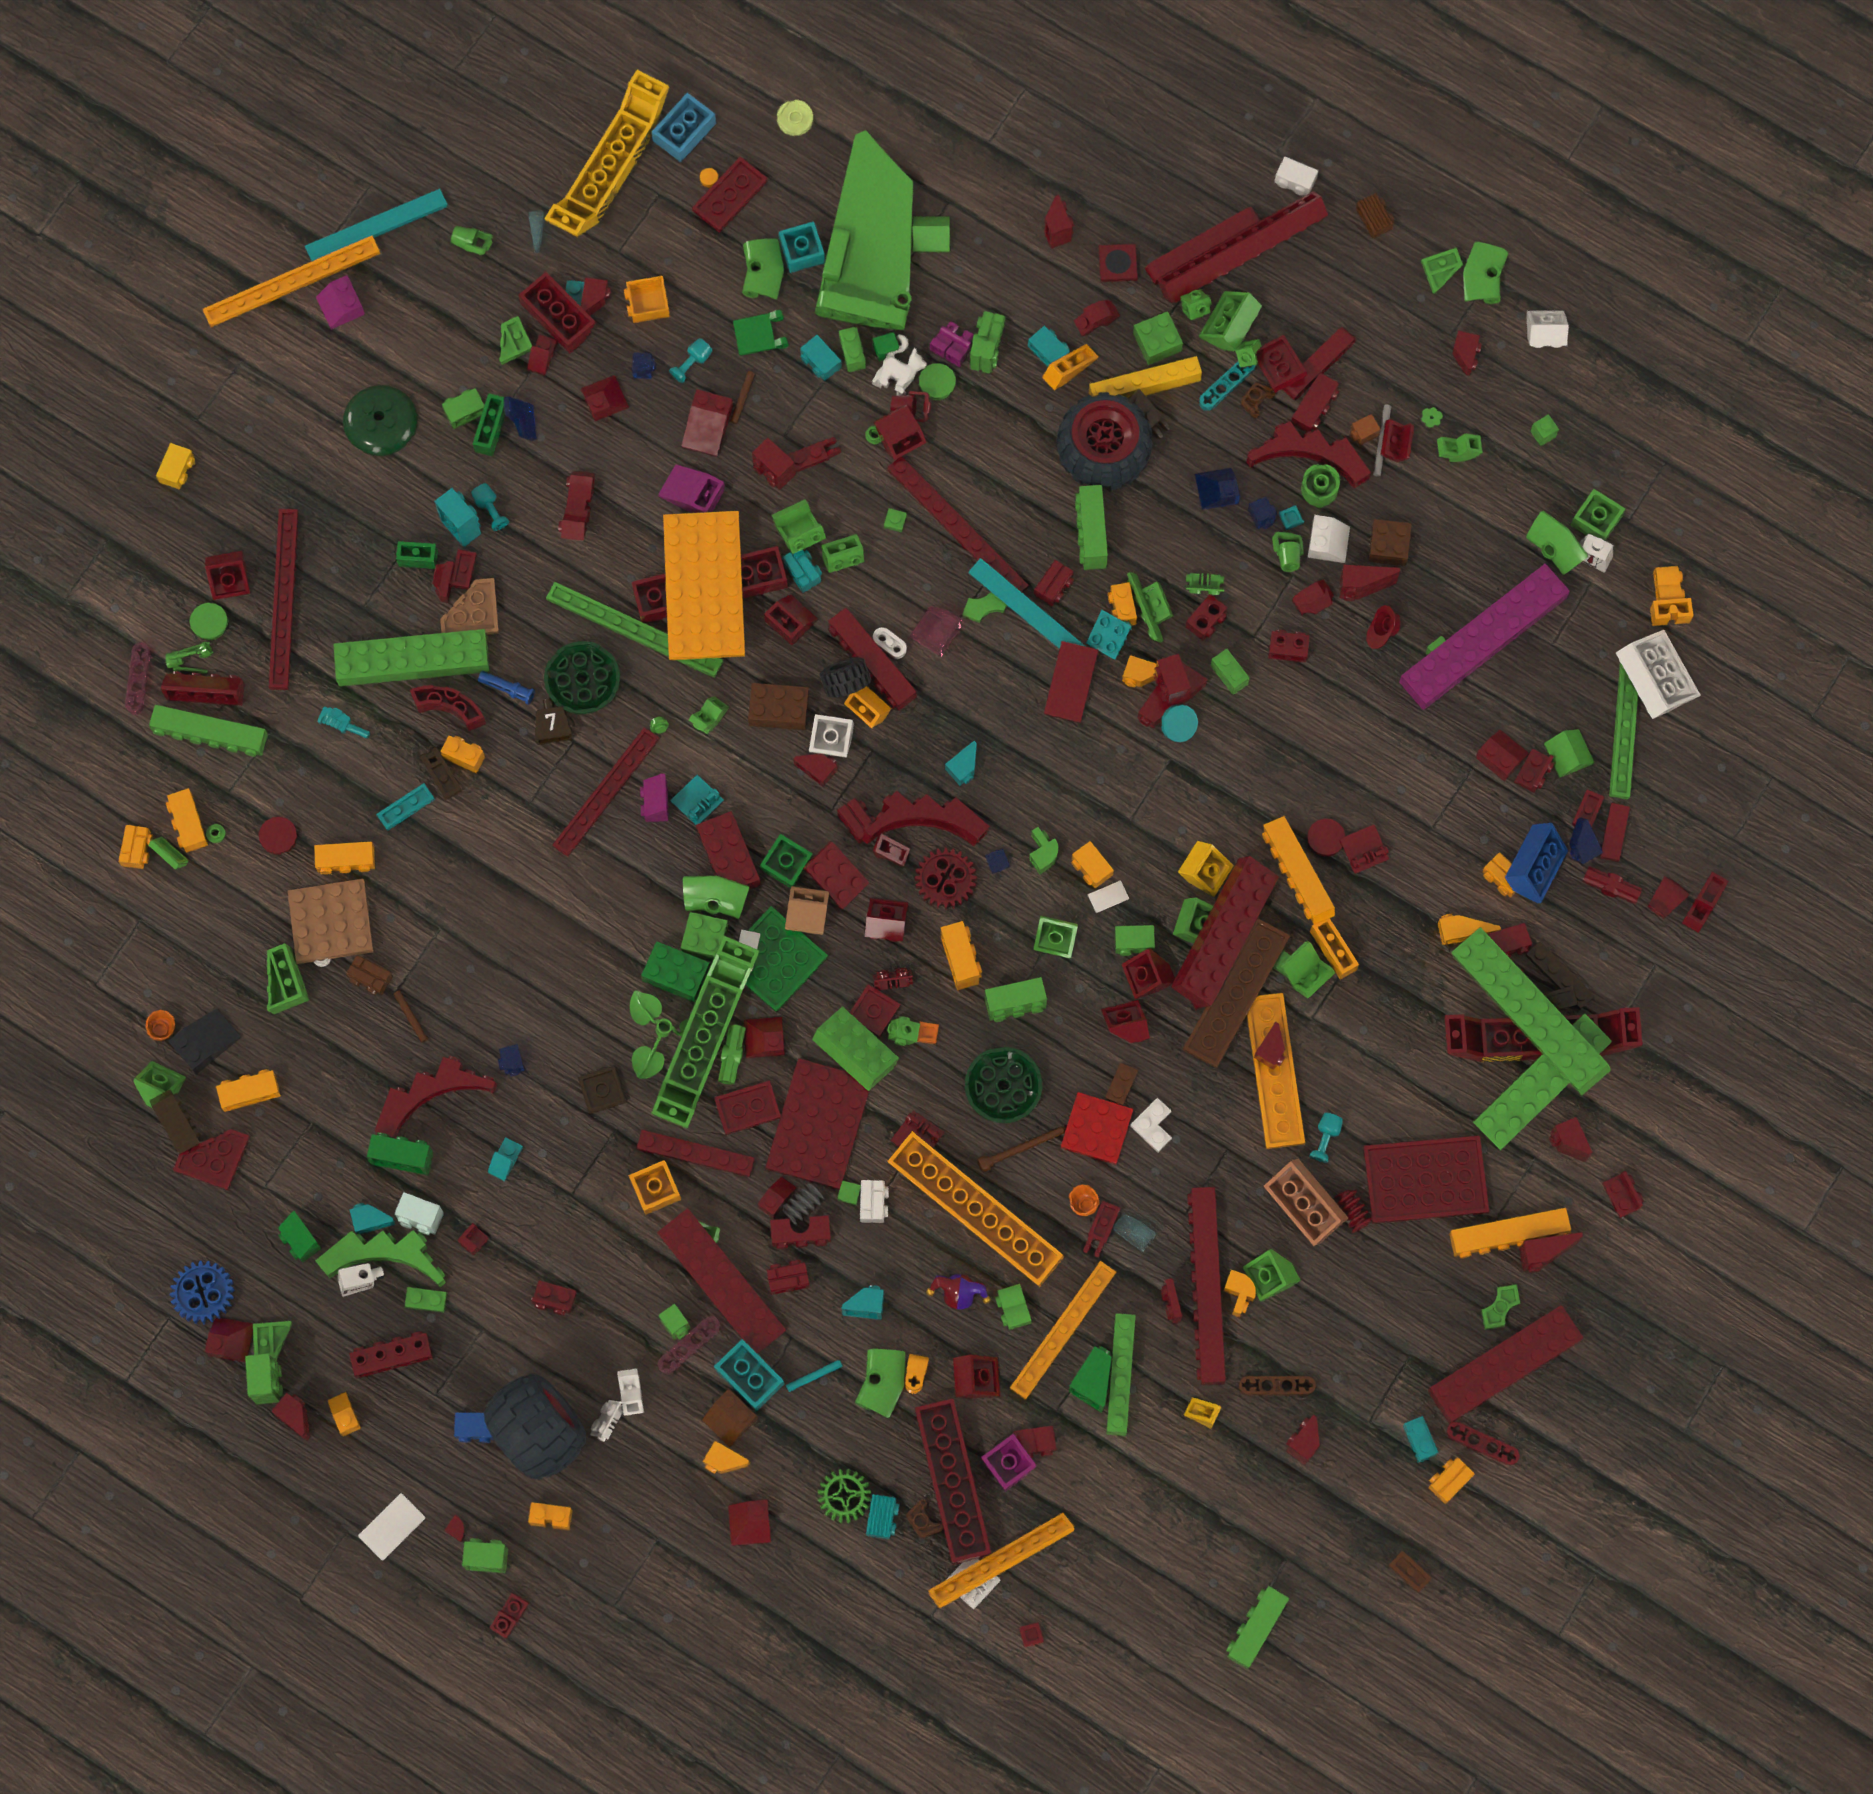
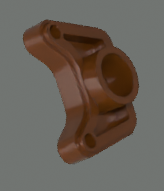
[1241,382,1276,419]
[907,1499,943,1538]

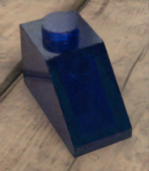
[1569,817,1603,864]

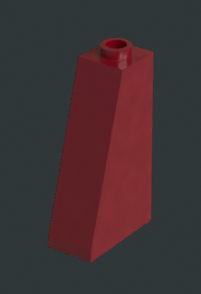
[1138,663,1207,728]

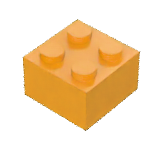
[629,1160,681,1215]

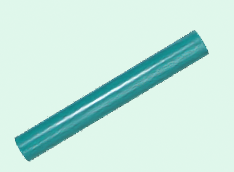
[786,1360,842,1392]

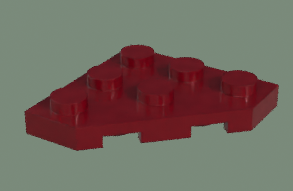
[173,1129,250,1191]

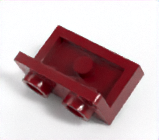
[1380,419,1414,462]

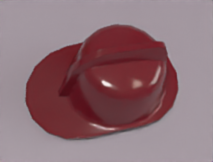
[1366,605,1401,649]

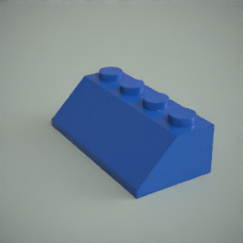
[1505,823,1568,903]

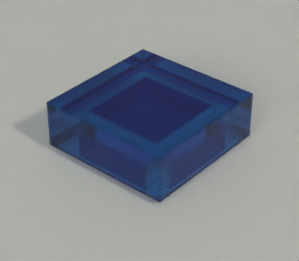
[985,849,1010,874]

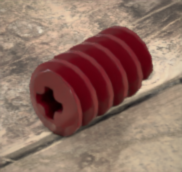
[1333,1190,1372,1233]

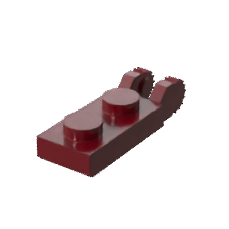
[787,437,842,473]
[1083,1201,1121,1258]

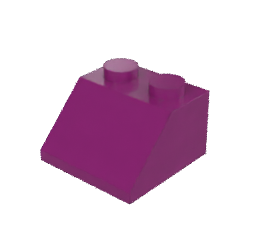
[316,275,365,329]
[640,774,669,822]
[981,1434,1037,1492]

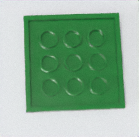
[738,906,828,1013]

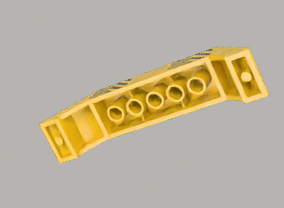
[545,70,669,237]

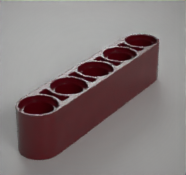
[1282,327,1356,401]

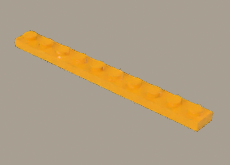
[203,236,380,327]

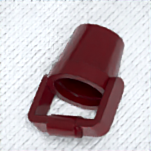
[890,391,931,422]

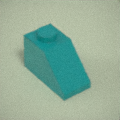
[945,741,977,786]
[349,1203,395,1235]

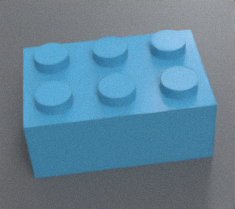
[652,93,716,162]

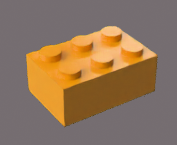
[941,921,982,991]

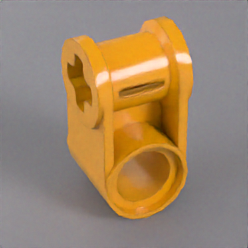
[905,1354,929,1394]

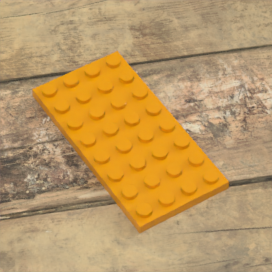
[663,511,745,660]

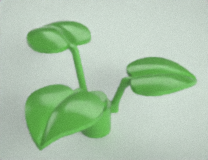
[630,990,688,1079]

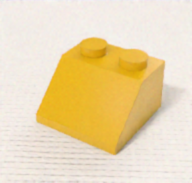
[1178,841,1234,897]

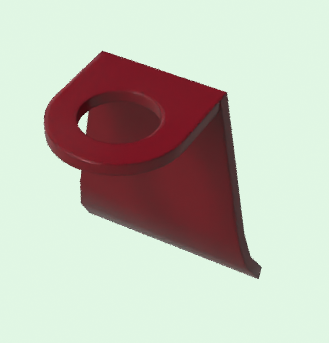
[1647,876,1689,920]

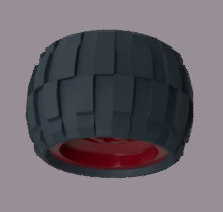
[1057,392,1153,490]
[484,1373,586,1480]

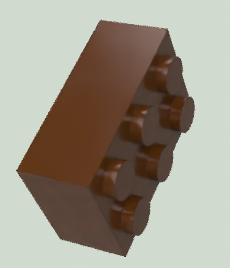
[748,683,809,730]

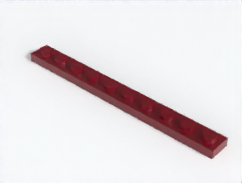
[887,456,1029,593]
[269,509,299,690]

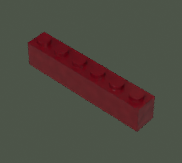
[828,608,917,711]

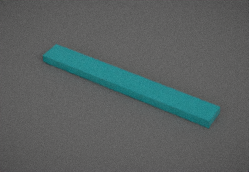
[305,189,448,262]
[968,558,1086,650]

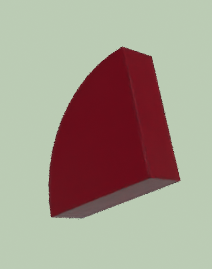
[444,1514,464,1542]

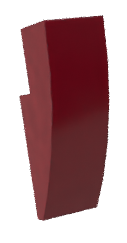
[1682,872,1729,933]

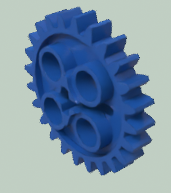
[170,1260,235,1324]

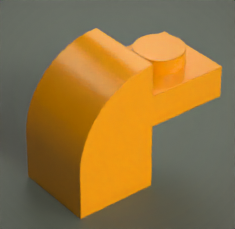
[1224,1270,1256,1317]

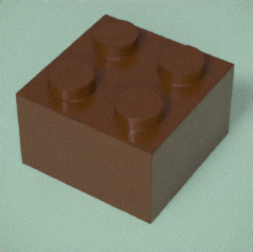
[1368,519,1412,566]

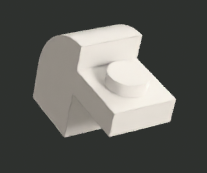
[617,1369,644,1416]

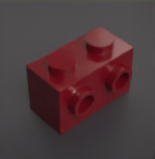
[1268,630,1309,663]

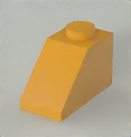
[1122,655,1156,687]
[328,1392,361,1436]
[703,1441,750,1474]

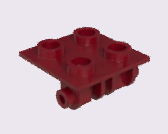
[1340,824,1389,874]
[873,967,913,991]
[890,1110,944,1148]

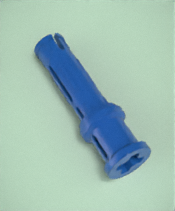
[478,670,535,705]

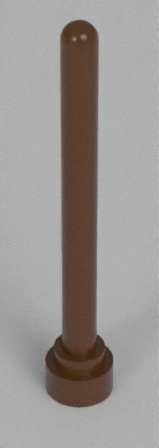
[977,1127,1065,1173]

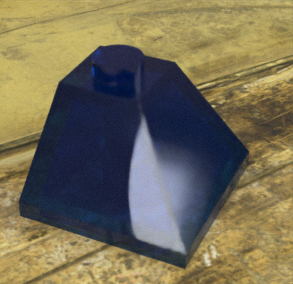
[1195,468,1240,510]

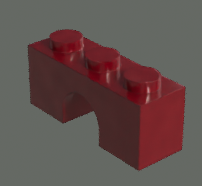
[770,1215,831,1249]

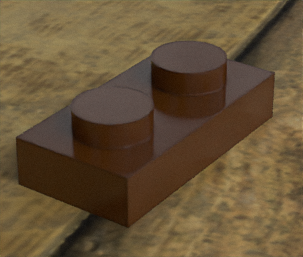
[1105,1063,1138,1106]
[1389,1550,1432,1593]

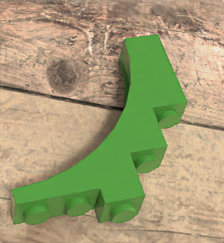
[315,1230,446,1287]

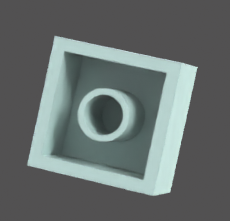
[395,1192,444,1236]

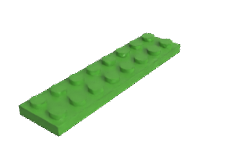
[1473,1013,1612,1150]

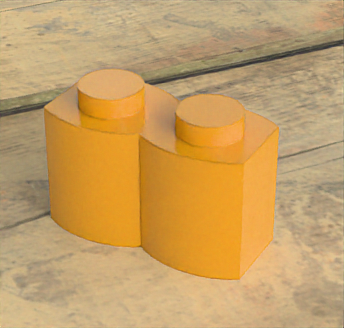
[1653,566,1685,601]

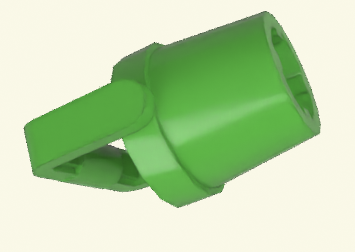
[451,226,492,255]
[1272,532,1304,572]

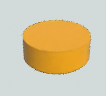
[700,168,718,188]

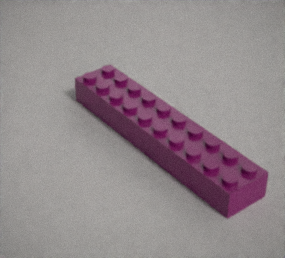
[1399,563,1570,711]

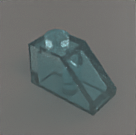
[1112,1213,1156,1252]

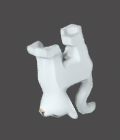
[872,335,927,395]

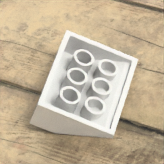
[1616,630,1701,719]

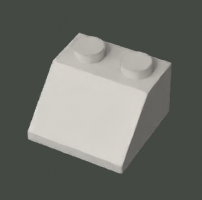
[1527,311,1568,348]
[1308,515,1350,563]
[809,714,854,758]

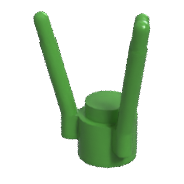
[165,642,210,674]

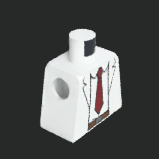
[1580,534,1613,573]
[337,1263,384,1297]

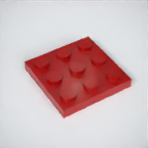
[1061,1092,1133,1165]

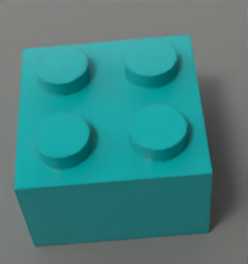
[779,222,825,273]

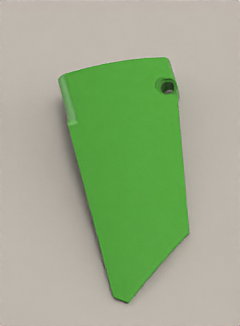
[815,130,913,330]

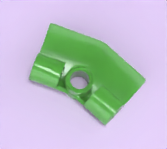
[742,239,784,300]
[1463,242,1508,304]
[1526,511,1588,575]
[683,876,749,919]
[854,1349,905,1418]

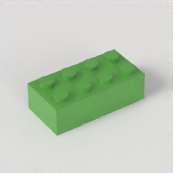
[1075,485,1108,570]
[812,1006,899,1091]

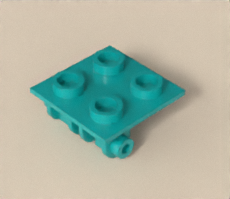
[1086,610,1132,660]
[670,775,724,825]

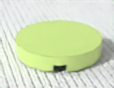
[777,100,813,136]

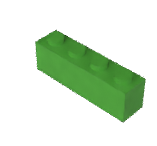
[1226,1586,1289,1669]

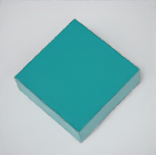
[1279,505,1304,530]

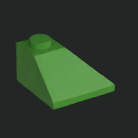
[133,1061,186,1108]
[1243,1249,1301,1302]

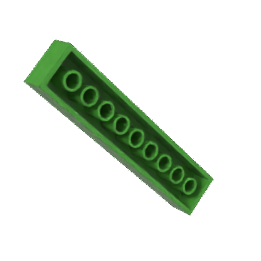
[1451,927,1611,1096]

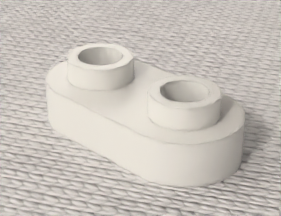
[873,628,906,659]

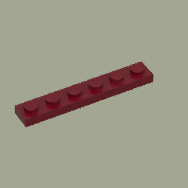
[637,1130,755,1178]

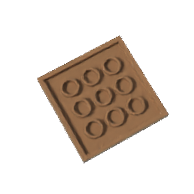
[288,879,374,964]

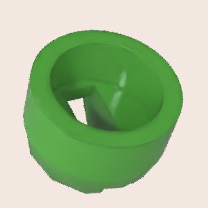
[196,642,213,658]

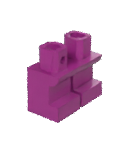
[930,322,973,368]

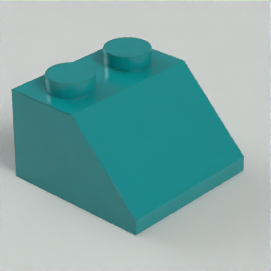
[842,1285,884,1320]

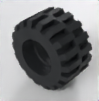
[820,657,872,698]

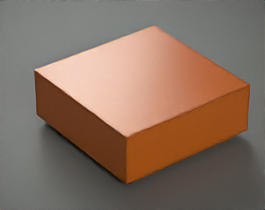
[917,1022,939,1045]

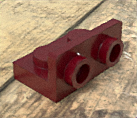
[1514,748,1555,793]
[1602,1171,1644,1219]
[531,1281,577,1316]

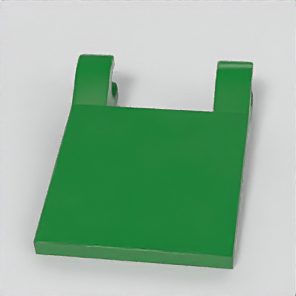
[733,310,789,356]

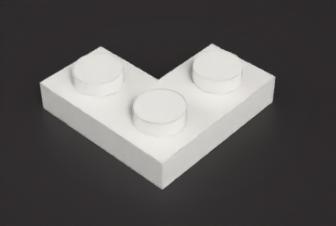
[1130,1098,1172,1153]

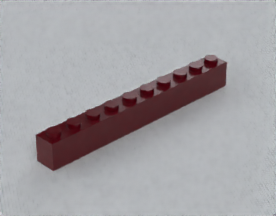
[1157,191,1328,303]
[1187,1187,1225,1385]

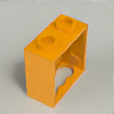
[624,276,670,323]

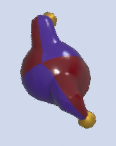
[926,1274,991,1309]

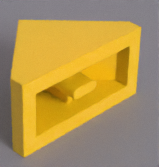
[1184,1397,1221,1429]

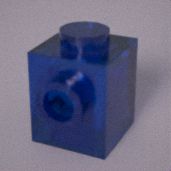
[632,352,656,379]
[1248,497,1277,529]
[498,1044,525,1076]

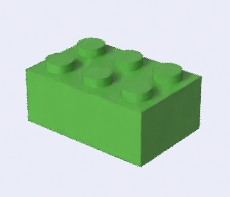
[984,977,1047,1022]
[245,1354,283,1405]

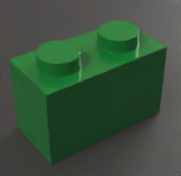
[396,541,438,569]

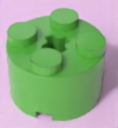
[1301,464,1340,508]

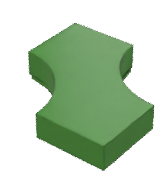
[962,592,1007,623]
[1481,1284,1520,1330]

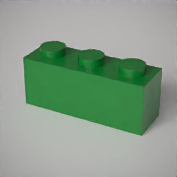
[473,393,508,457]

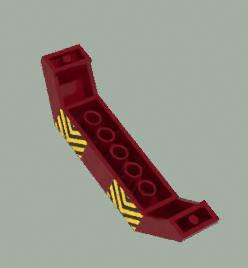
[1444,1007,1643,1062]

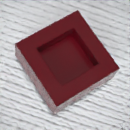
[1019,1622,1044,1648]

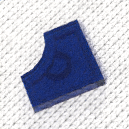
[504,396,537,441]

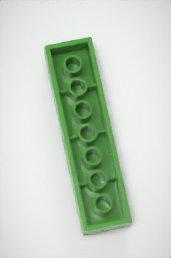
[334,629,490,686]

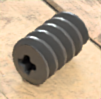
[782,1183,825,1226]

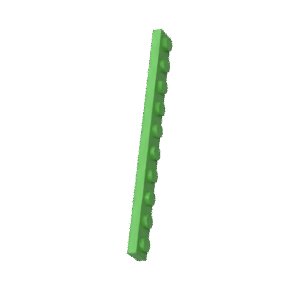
[546,582,723,678]

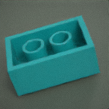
[434,488,481,548]
[714,1339,784,1412]

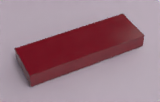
[1600,803,1630,862]

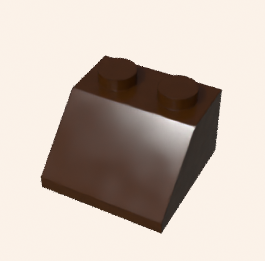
[702,1389,758,1448]

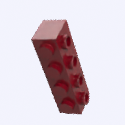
[349,1331,434,1379]

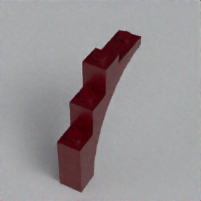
[1246,421,1371,489]
[862,791,990,847]
[374,1056,497,1139]

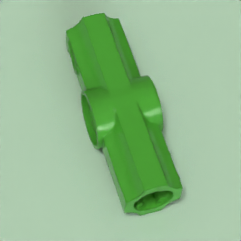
[718,1024,746,1085]

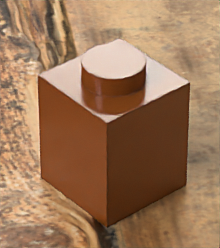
[1350,414,1381,446]

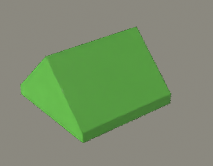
[913,217,950,252]
[1544,729,1594,778]
[1033,916,1078,958]

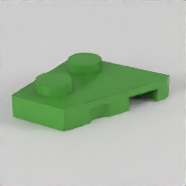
[1421,248,1463,294]

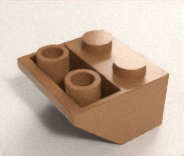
[785,886,829,935]

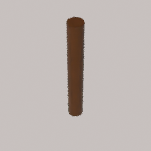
[730,371,755,424]
[393,990,428,1043]

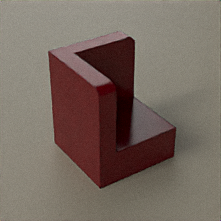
[457,1223,489,1256]

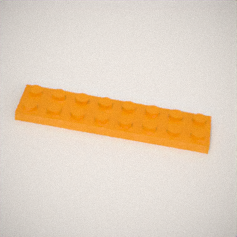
[1247,993,1305,1149]

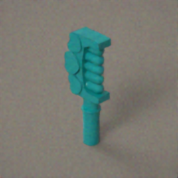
[317,707,370,739]

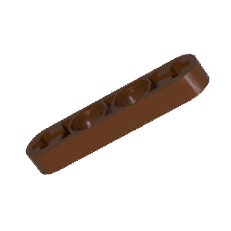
[1238,1376,1316,1395]

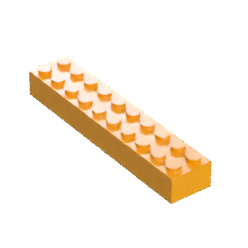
[887,1132,1064,1287]

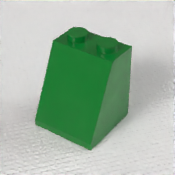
[1068,1346,1111,1413]

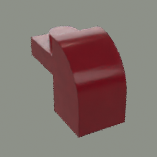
[1074,300,1120,336]

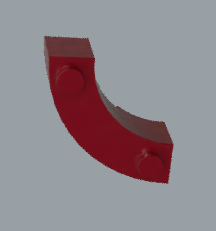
[558,471,595,541]
[410,685,486,731]

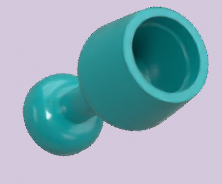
[669,338,713,383]
[471,483,509,531]
[1309,1112,1343,1163]

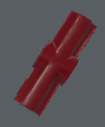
[1582,866,1642,905]

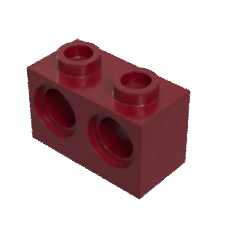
[1185,594,1228,641]

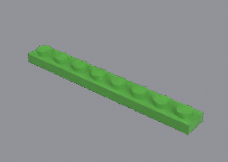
[1609,663,1638,800]

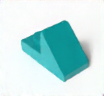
[488,1137,523,1181]

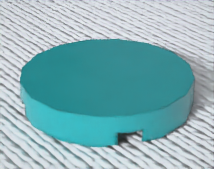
[1161,704,1198,742]

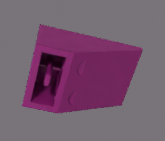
[658,465,725,513]

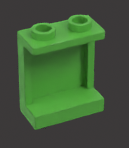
[772,500,826,554]

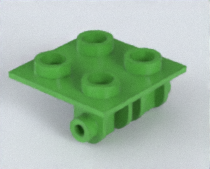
[1185,573,1224,595]

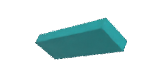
[376,783,435,831]

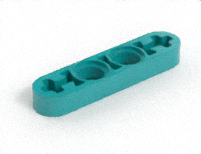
[1199,362,1255,411]

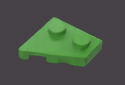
[499,316,532,365]
[253,1321,292,1361]

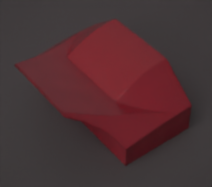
[432,561,454,603]
[1292,580,1334,615]

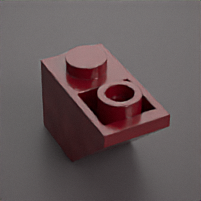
[1452,330,1482,376]

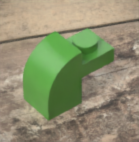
[1437,434,1482,462]
[689,696,729,734]
[1029,827,1058,875]

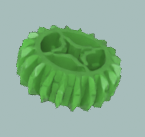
[818,1469,871,1523]

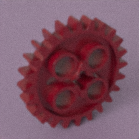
[915,847,977,910]

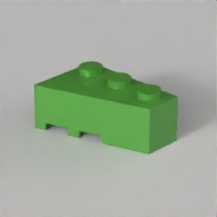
[267,943,309,1014]

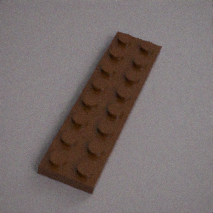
[1183,918,1290,1068]

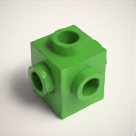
[1181,289,1211,320]
[888,1016,920,1046]

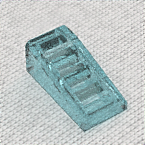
[528,210,544,253]

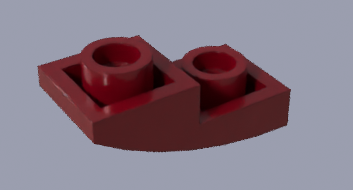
[490,1592,530,1638]

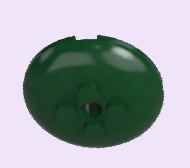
[343,385,418,456]
[544,641,620,714]
[965,1047,1042,1123]

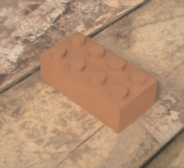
[1264,1159,1348,1246]

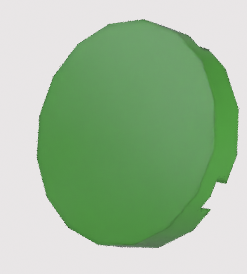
[919,363,956,400]
[190,603,228,640]

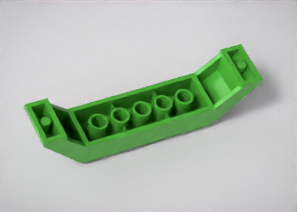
[651,936,760,1129]

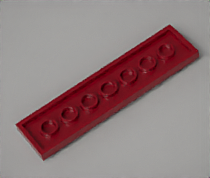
[657,1208,786,1354]

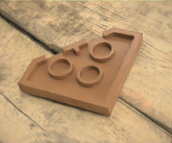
[440,578,499,635]

